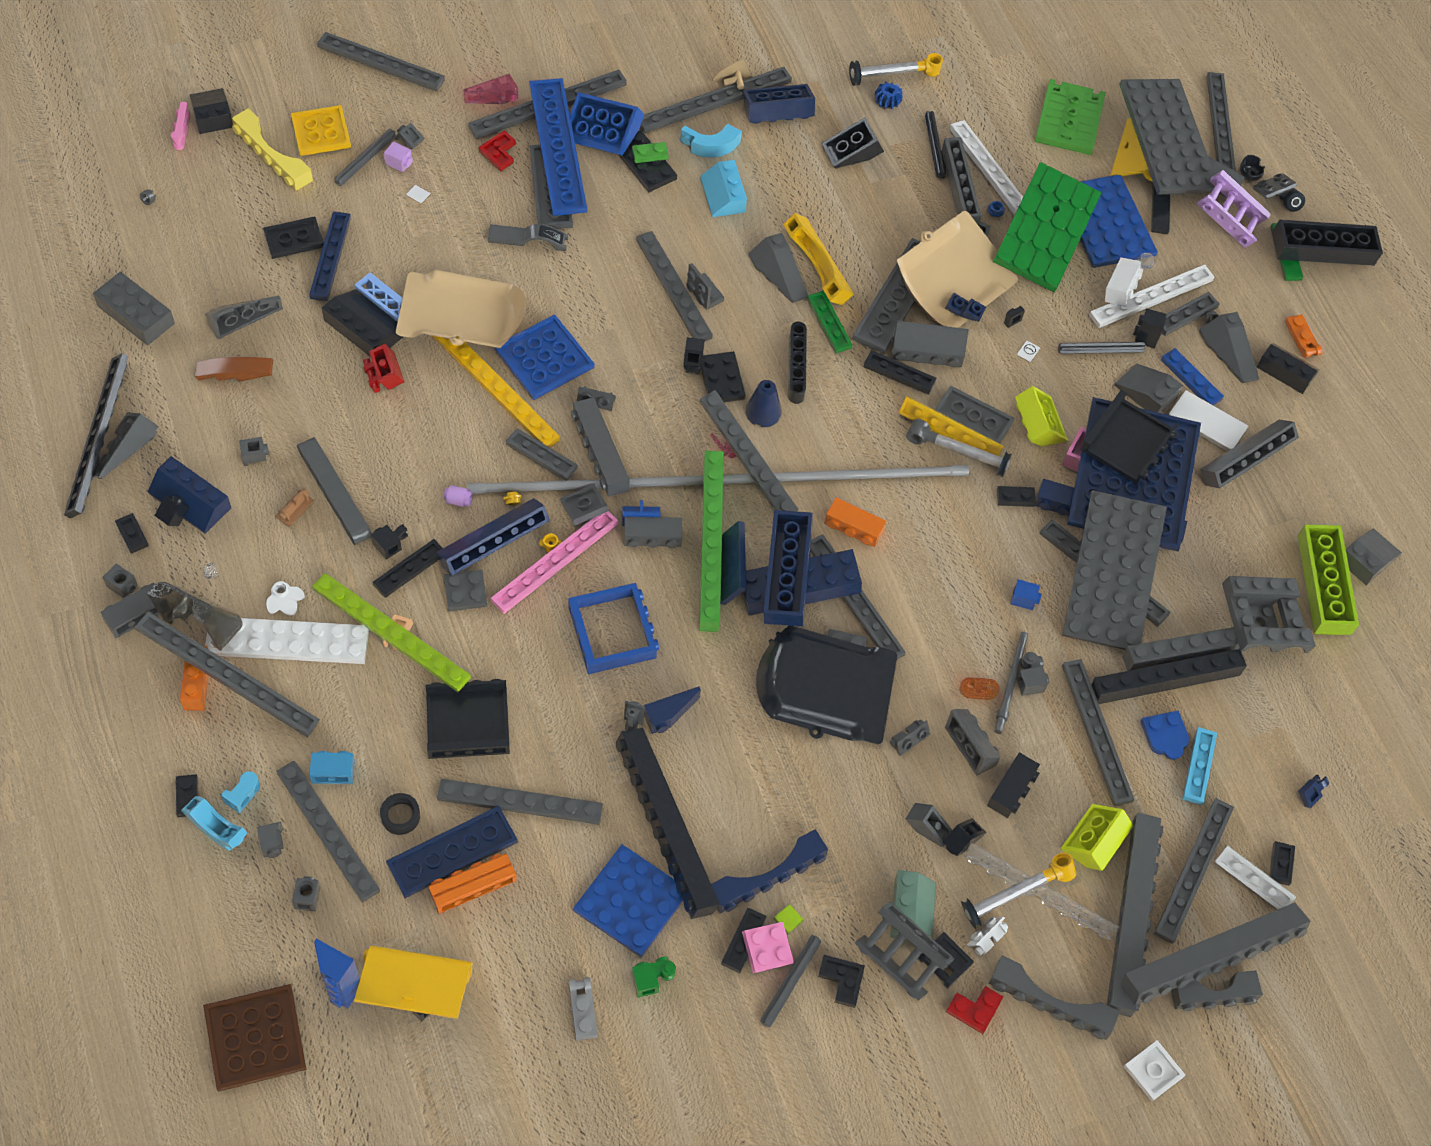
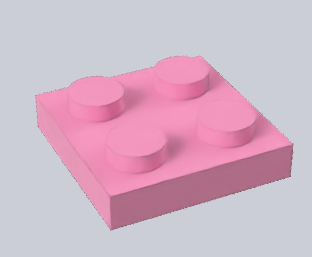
[742,922,794,974]

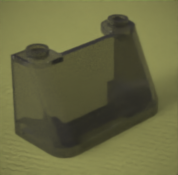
[147,582,243,651]

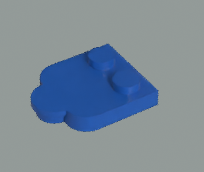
[1140,710,1189,760]

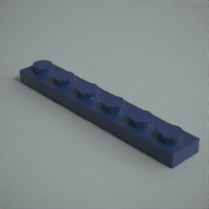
[309,211,351,301]

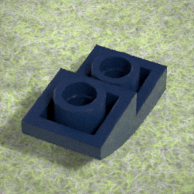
[945,293,986,322]

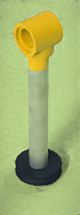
[849,53,943,86]
[961,852,1076,929]

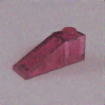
[464,74,518,104]

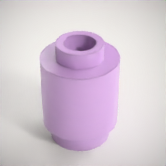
[443,485,473,507]

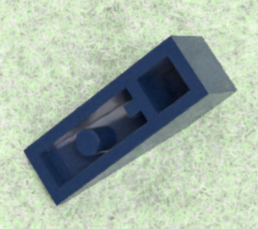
[644,686,701,734]

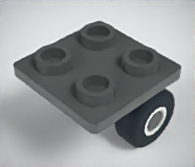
[1253,173,1305,212]

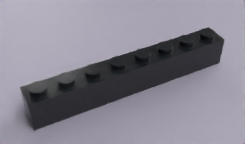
[1091,649,1247,704]

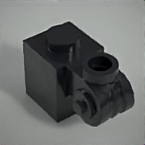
[683,337,705,374]

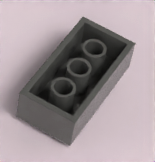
[93,271,175,345]

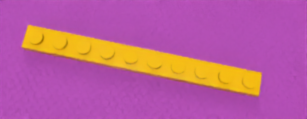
[431,335,560,448]

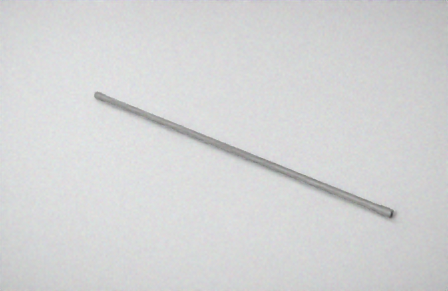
[467,465,969,494]

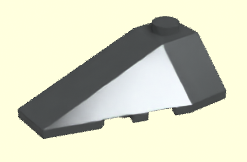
[94,412,159,479]

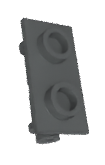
[577,386,616,411]
[624,700,645,731]
[890,720,930,756]

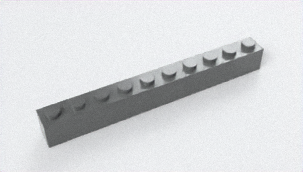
[1107,813,1163,1017]
[1121,903,1311,1005]

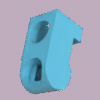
[221,772,260,813]

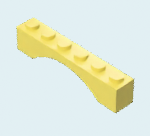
[232,108,313,191]

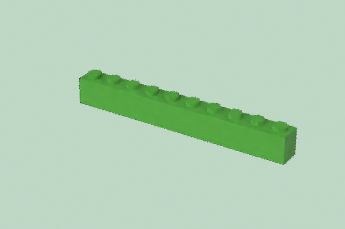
[699,450,724,632]

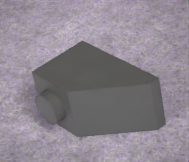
[905,803,952,847]

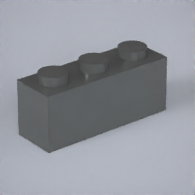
[624,517,682,548]
[100,582,169,638]

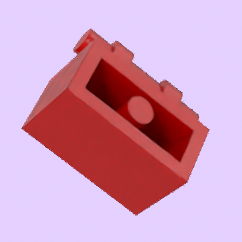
[363,344,405,393]

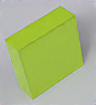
[774,904,804,935]

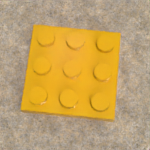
[291,105,351,156]

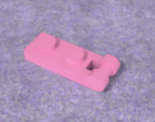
[171,102,190,150]

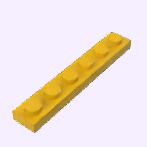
[898,396,1004,456]

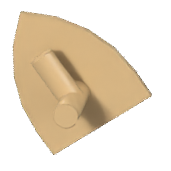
[712,59,752,90]

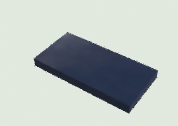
[720,521,746,605]

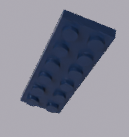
[386,806,518,899]

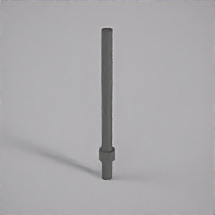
[994,632,1028,734]

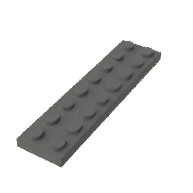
[852,238,921,353]

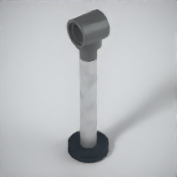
[906,419,1012,478]

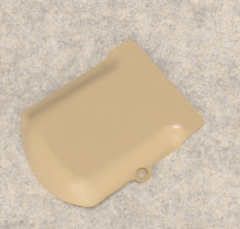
[897,211,1018,328]
[396,270,526,348]

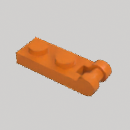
[1285,314,1322,358]

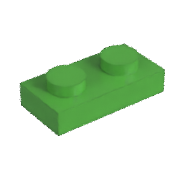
[632,142,669,163]

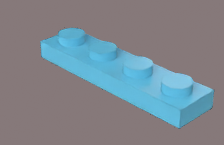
[1182,727,1217,805]

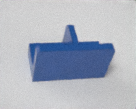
[622,500,661,526]

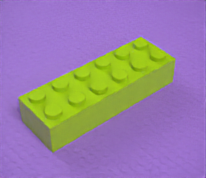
[1298,524,1359,635]

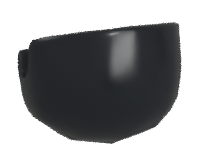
[1239,155,1265,181]

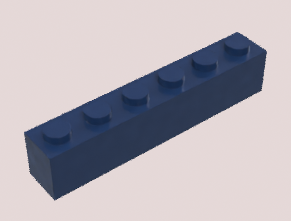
[436,498,550,576]

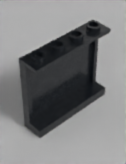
[1080,390,1178,484]
[425,679,510,759]

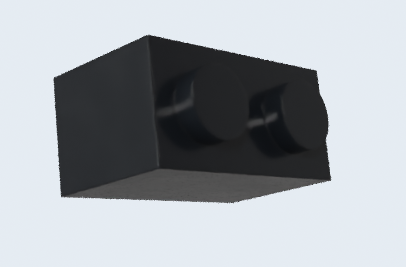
[1133,308,1167,348]

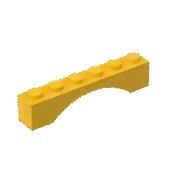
[783,213,854,306]

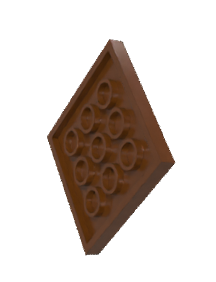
[203,984,307,1092]

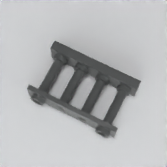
[855,901,955,1001]

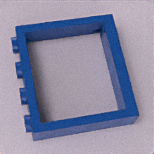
[568,583,659,674]

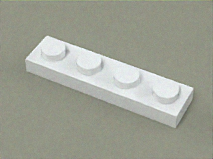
[1215,846,1296,909]

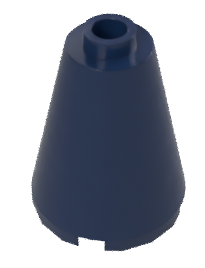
[745,380,782,427]

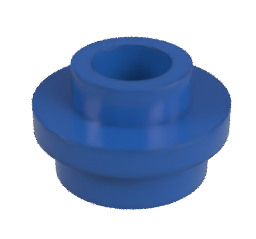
[988,201,1005,217]

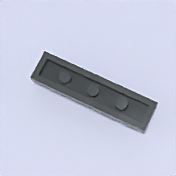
[1162,292,1220,336]
[506,428,578,480]

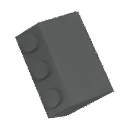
[945,709,1000,776]

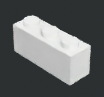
[1105,258,1143,306]

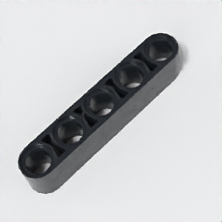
[788,321,807,404]

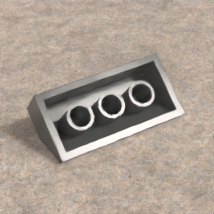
[891,321,969,367]

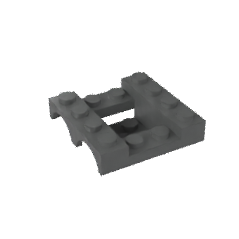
[1222,576,1316,653]

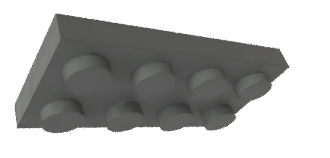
[935,386,1015,443]

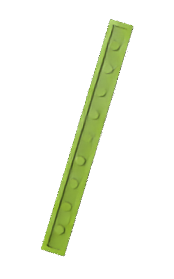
[312,573,471,692]

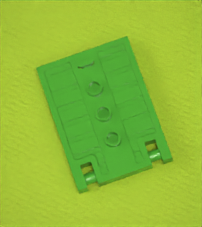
[1035,79,1106,155]

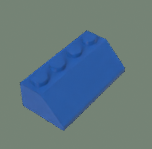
[314,938,360,1009]

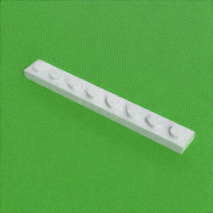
[949,120,1023,215]
[1089,265,1214,328]

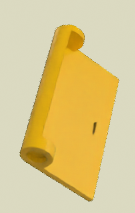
[1110,118,1152,181]
[354,945,473,1019]

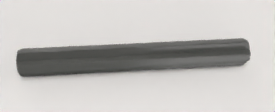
[334,129,396,186]
[760,935,821,1027]

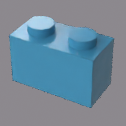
[310,751,355,784]

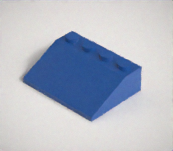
[570,92,644,156]

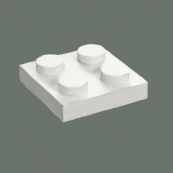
[1124,1041,1186,1102]

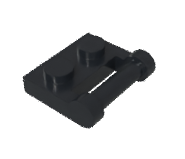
[918,932,974,989]

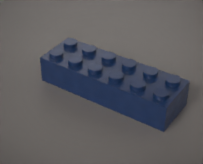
[763,510,813,627]
[743,549,862,616]

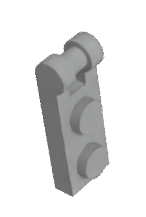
[569,977,598,1041]

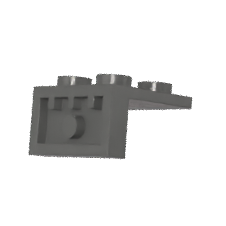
[686,263,724,310]

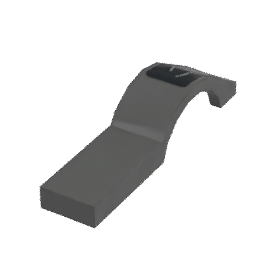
[488,224,568,251]

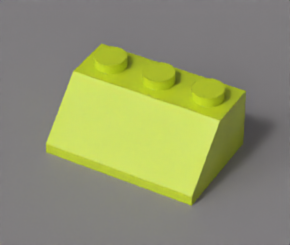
[1015,386,1068,446]
[1061,804,1134,871]

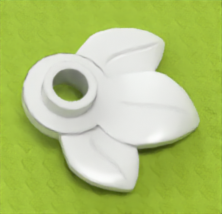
[266,581,305,616]

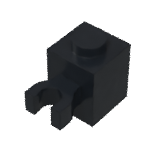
[371,524,408,560]

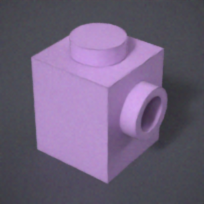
[384,141,413,172]

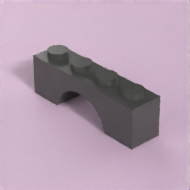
[1171,970,1263,1012]

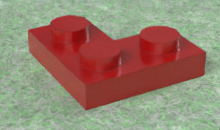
[478,130,516,172]
[946,986,1004,1034]

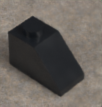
[943,818,987,856]

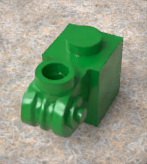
[632,956,676,998]

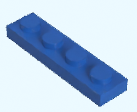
[1161,348,1224,406]

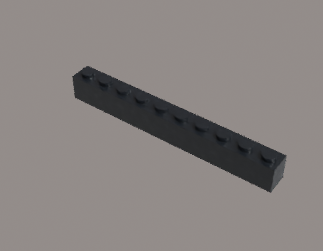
[616,727,720,919]

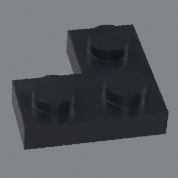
[818,955,865,1008]

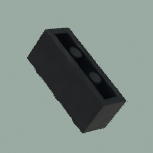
[987,752,1040,818]

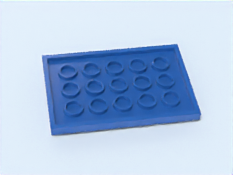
[1080,175,1158,268]

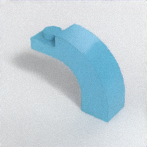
[680,124,742,157]
[181,796,248,851]

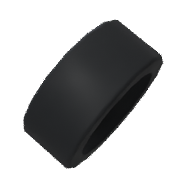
[380,793,420,835]

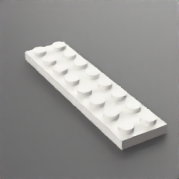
[205,616,369,664]

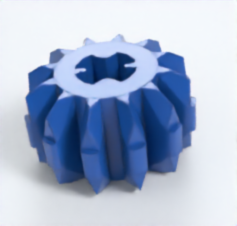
[875,81,903,109]

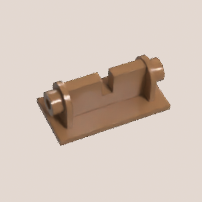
[275,489,315,527]

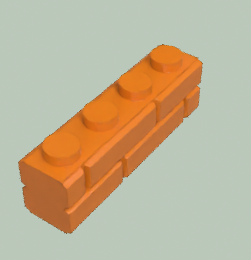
[428,853,517,914]

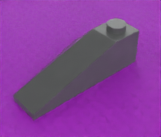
[748,233,808,303]
[205,296,283,339]
[1199,312,1259,383]

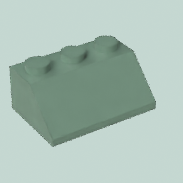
[890,870,936,940]

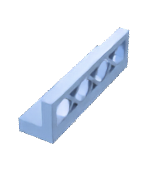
[354,273,403,322]

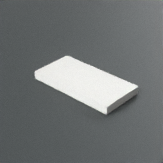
[1169,390,1248,452]

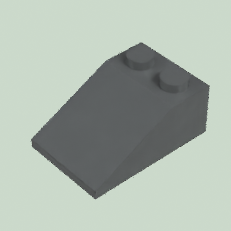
[1114,364,1183,413]
[1346,528,1402,586]

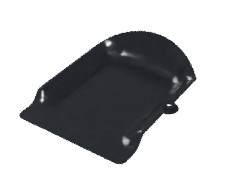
[756,626,897,744]

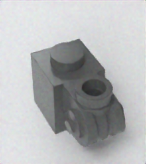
[1017,652,1049,696]

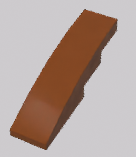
[195,357,274,382]

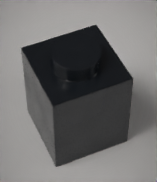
[154,495,190,526]

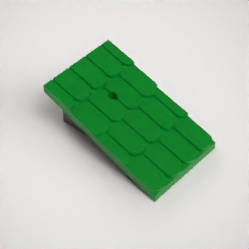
[993,162,1102,292]

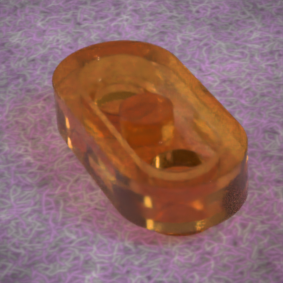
[959,677,1000,700]

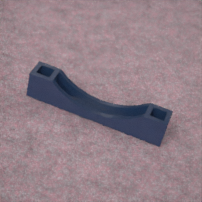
[711,829,828,913]

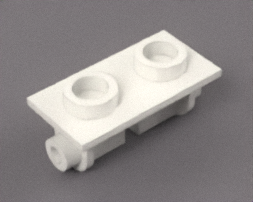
[967,917,1008,956]

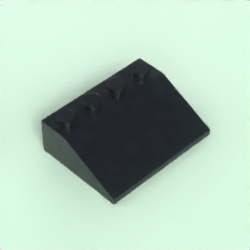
[322,288,403,357]

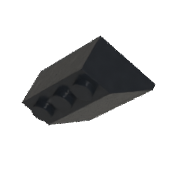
[1257,343,1320,394]

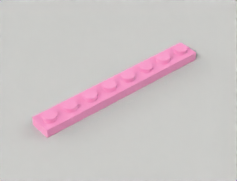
[491,511,618,614]

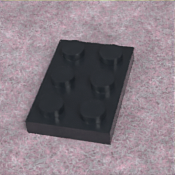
[263,216,324,259]
[701,351,746,402]

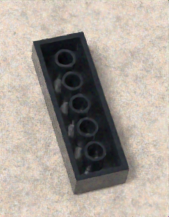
[1272,220,1383,266]

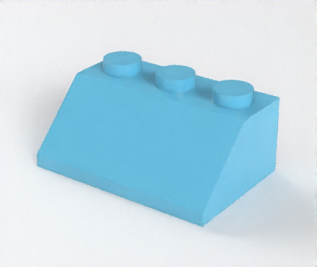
[700,160,747,217]

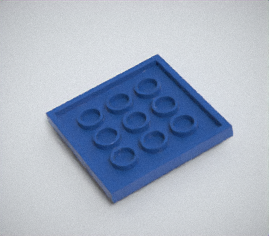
[494,314,595,400]
[573,844,683,958]

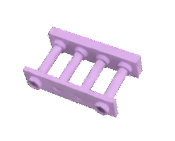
[1197,170,1270,248]

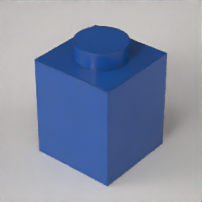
[1010,579,1042,610]

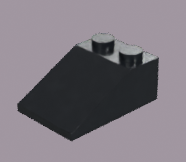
[189,88,233,134]
[822,117,884,168]

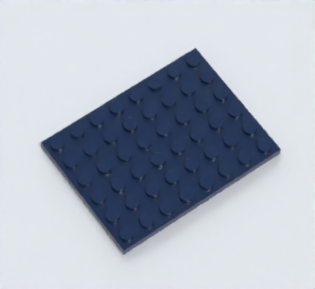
[1067,397,1201,552]

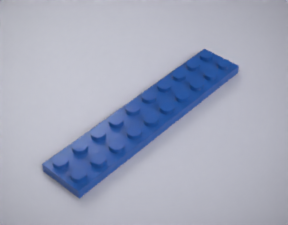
[529,78,587,216]

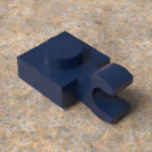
[1298,775,1329,808]

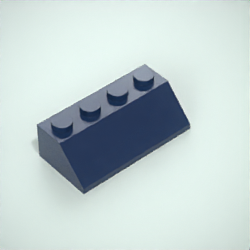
[743,84,815,124]
[148,456,231,534]

